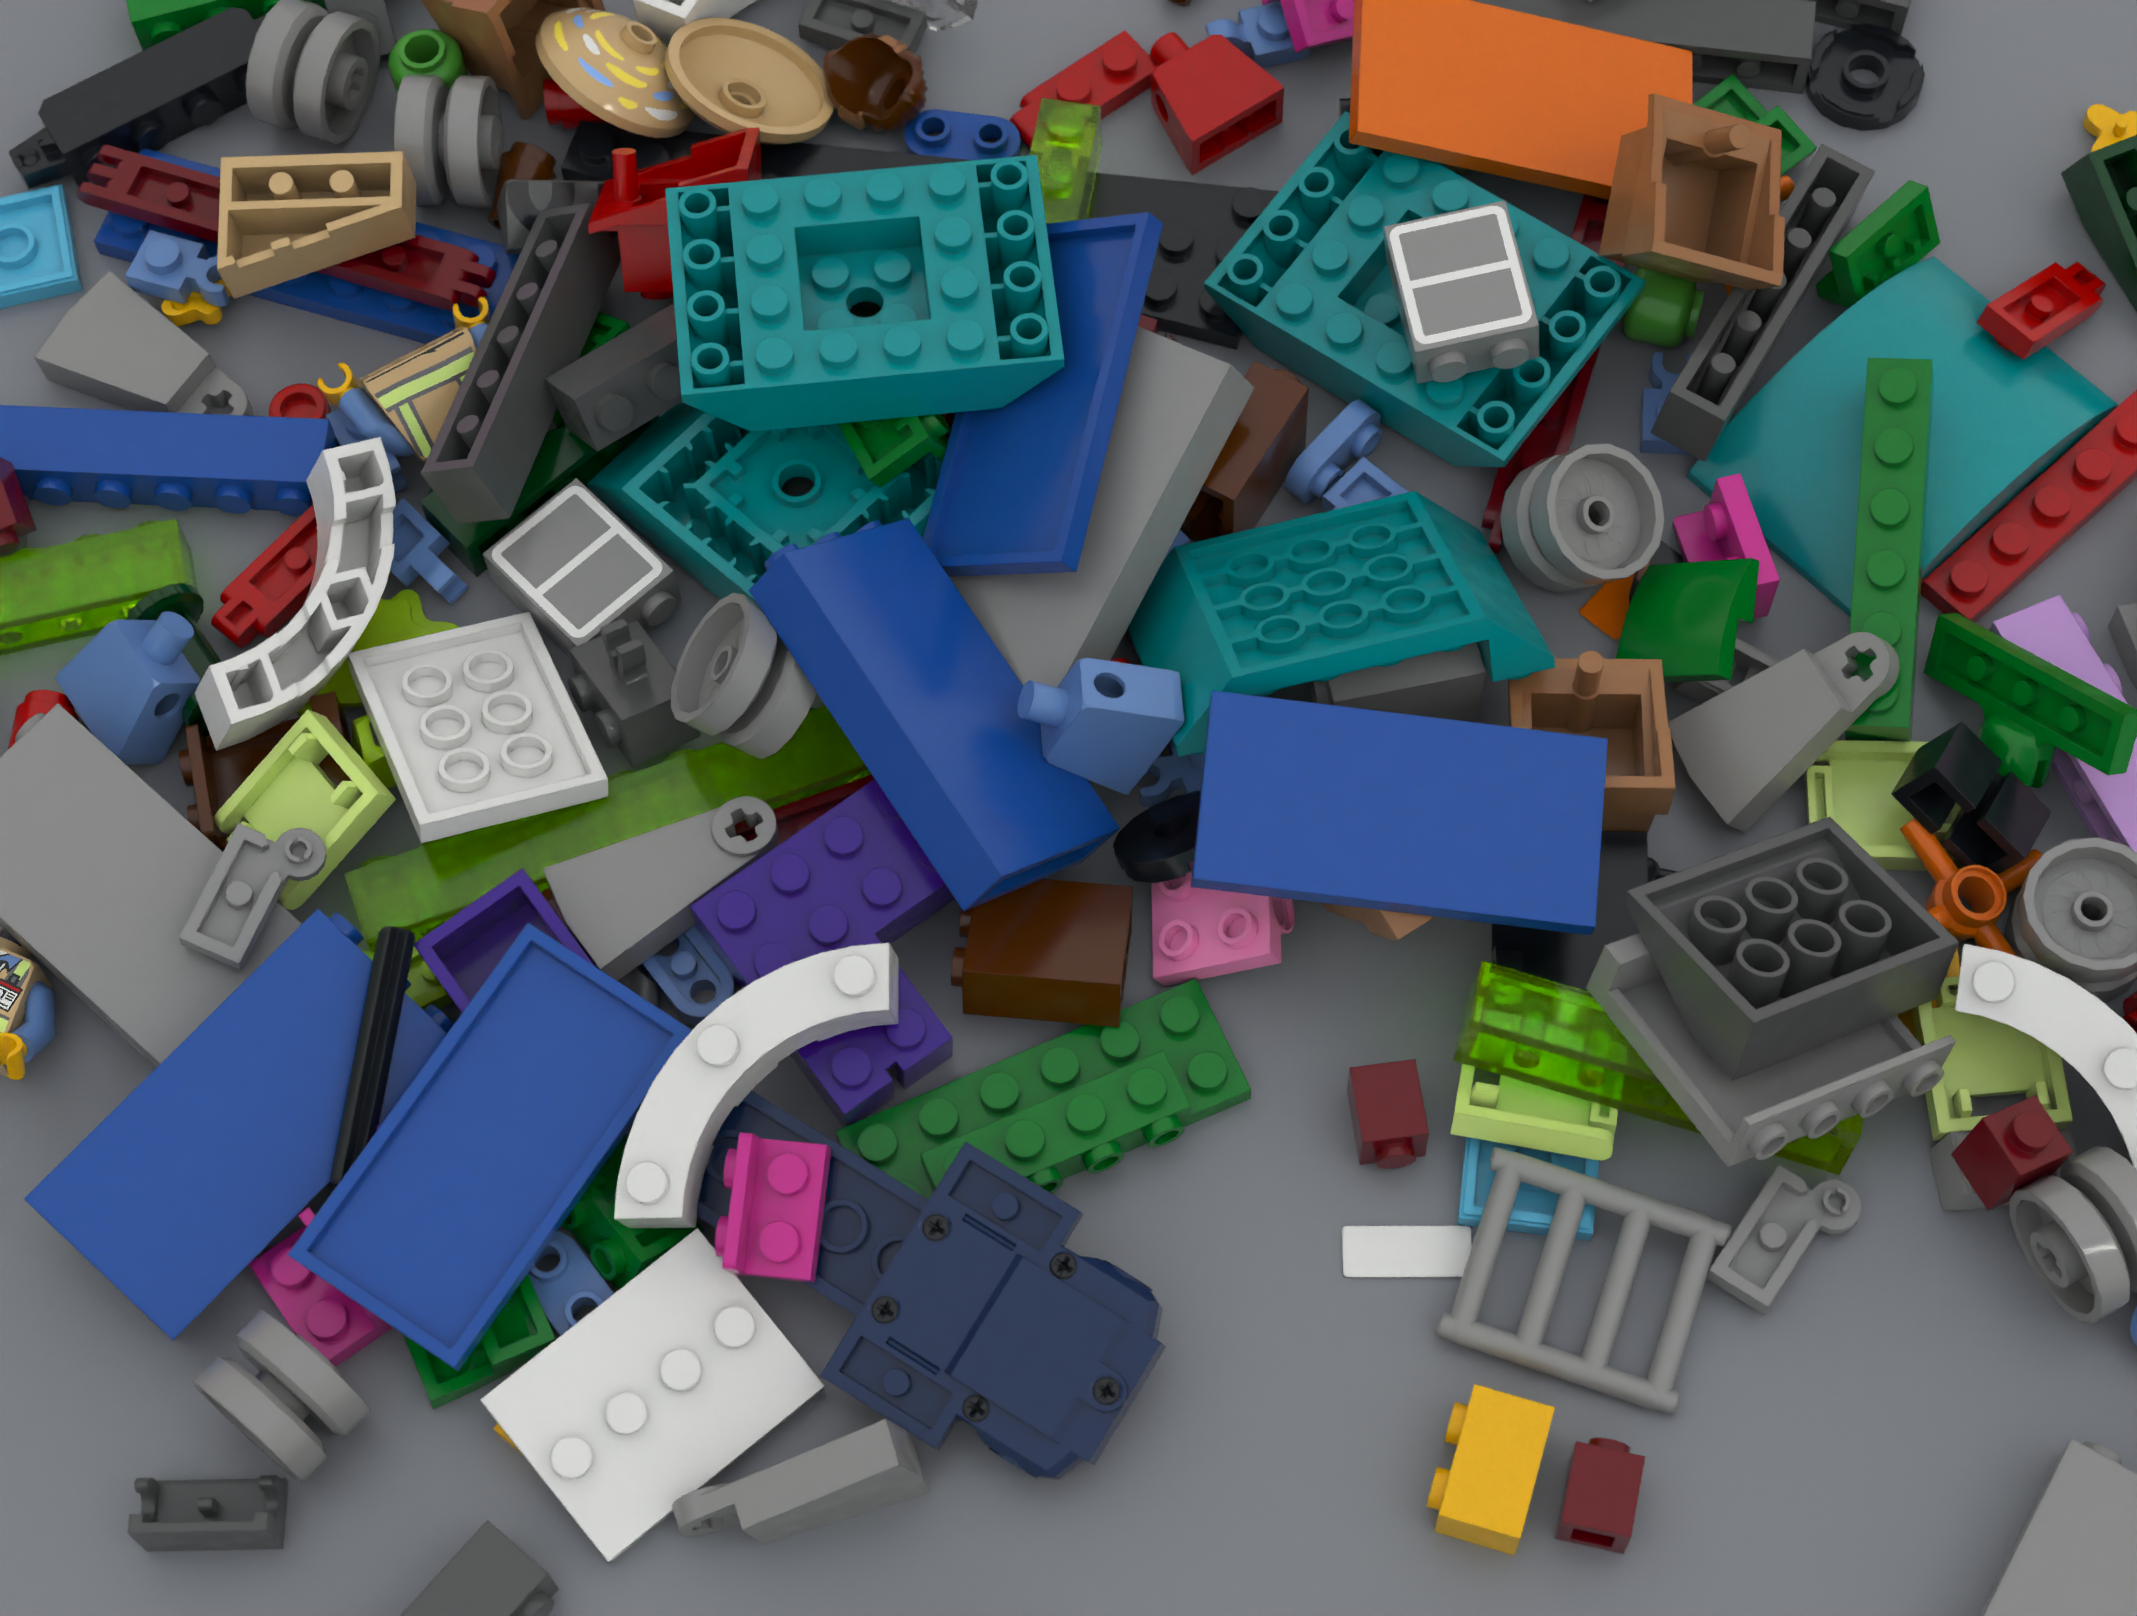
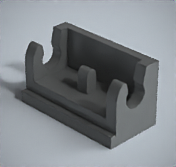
[128,1475,288,1552]

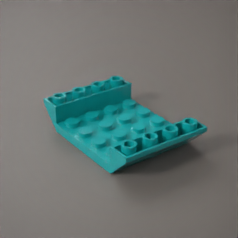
[1126,491,1555,757]

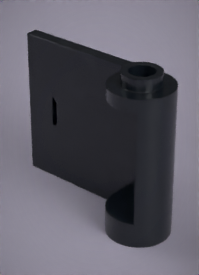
[1491,831,1648,1015]

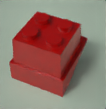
[588,128,762,300]

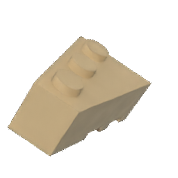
[217,151,417,299]

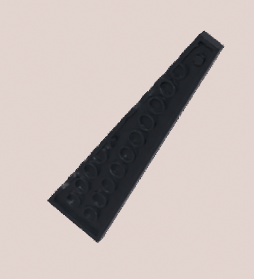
[561,120,1279,350]

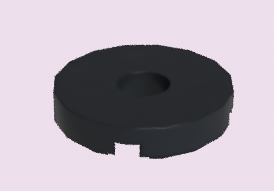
[1805,23,1925,131]
[1113,791,1200,883]

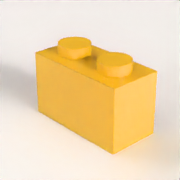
[1426,1384,1555,1556]

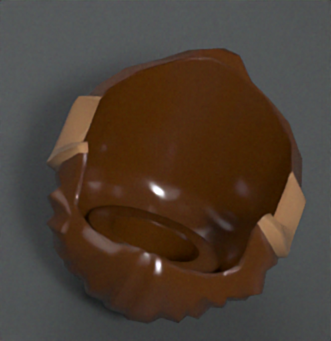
[823,34,928,133]

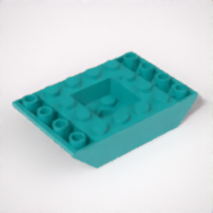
[1204,111,1646,467]
[665,155,1064,432]
[587,402,943,600]

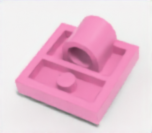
[1151,862,1295,987]

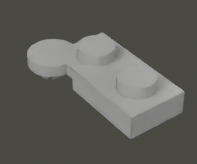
[179,823,326,971]
[1706,1164,1862,1315]

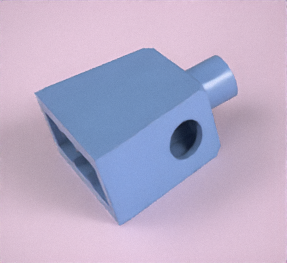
[55,611,200,765]
[1017,657,1185,795]

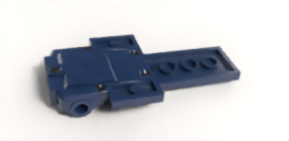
[697,1090,1166,1480]

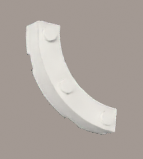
[194,437,396,751]
[614,943,899,1228]
[1955,944,2137,1170]

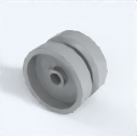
[246,0,380,145]
[394,74,503,208]
[1500,443,1665,593]
[671,593,817,759]
[2005,837,2137,1003]
[2010,1146,2137,1324]
[191,1309,370,1483]

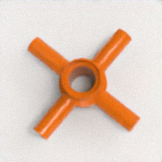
[1899,818,2043,957]

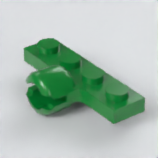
[1923,613,2137,788]

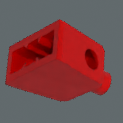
[1150,32,1284,175]

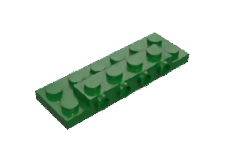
[835,978,1251,1200]

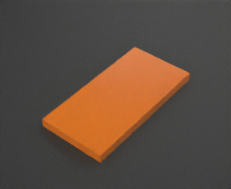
[1349,0,1693,199]

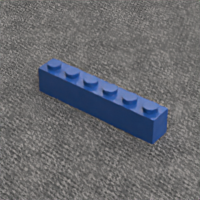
[0,405,340,516]

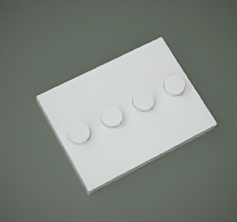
[348,612,608,843]
[480,1228,825,1564]

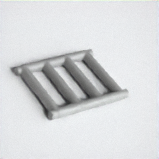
[1435,1147,1732,1415]

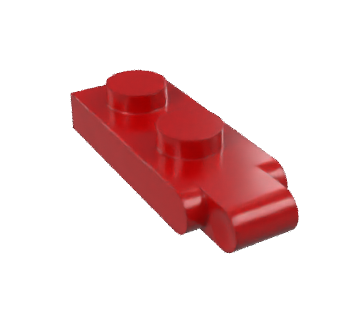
[1009,30,1158,150]
[1976,262,2106,360]
[211,505,318,648]

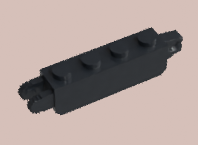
[8,7,267,189]

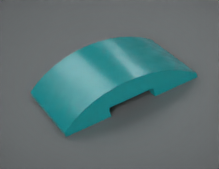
[1687,256,2118,617]

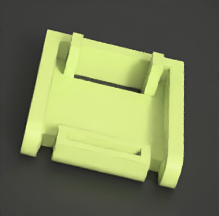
[214,709,396,910]
[1804,740,1963,871]
[1911,976,2073,1141]
[1450,1015,1625,1161]

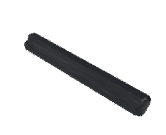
[330,926,415,1187]

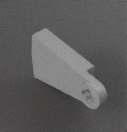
[35,271,253,416]
[1668,632,1899,832]
[542,796,779,981]
[672,1418,930,1545]

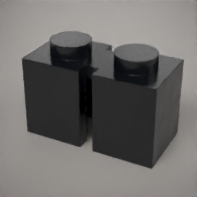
[1891,722,2051,875]

